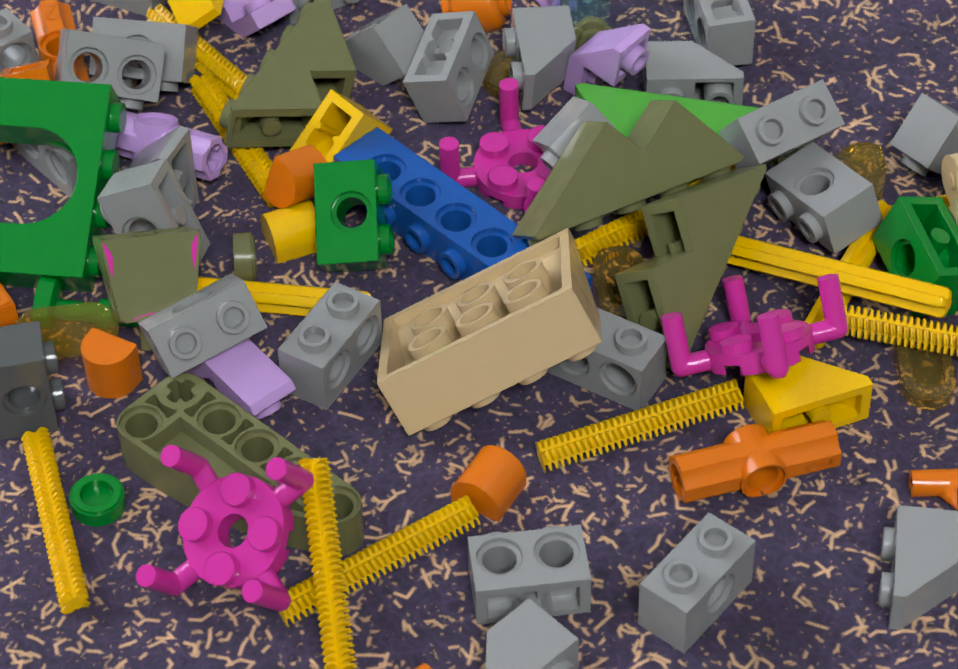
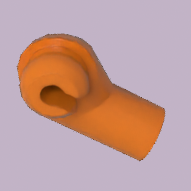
[909,469,958,511]

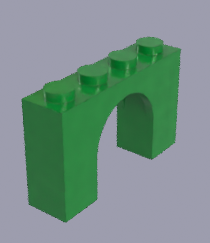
[0,77,126,292]

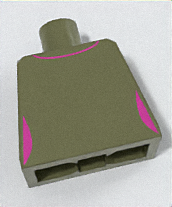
[93,226,201,351]

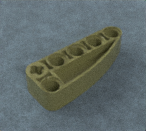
[116,373,365,555]

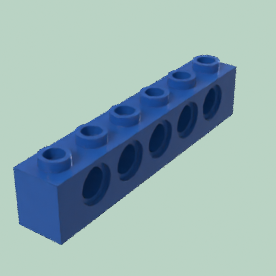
[333,127,592,292]

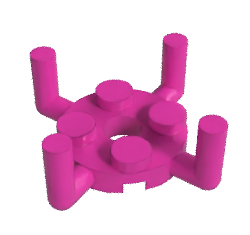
[439,78,551,213]
[660,274,848,379]
[136,445,314,612]

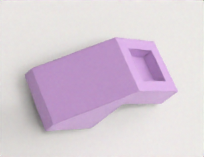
[217,0,296,38]
[563,24,651,95]
[185,338,296,419]

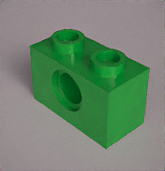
[313,159,394,273]
[872,196,958,317]

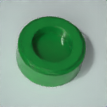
[69,473,126,527]

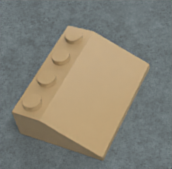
[377,228,603,436]

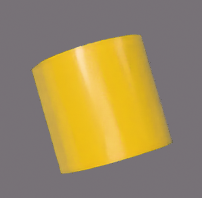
[260,200,317,264]

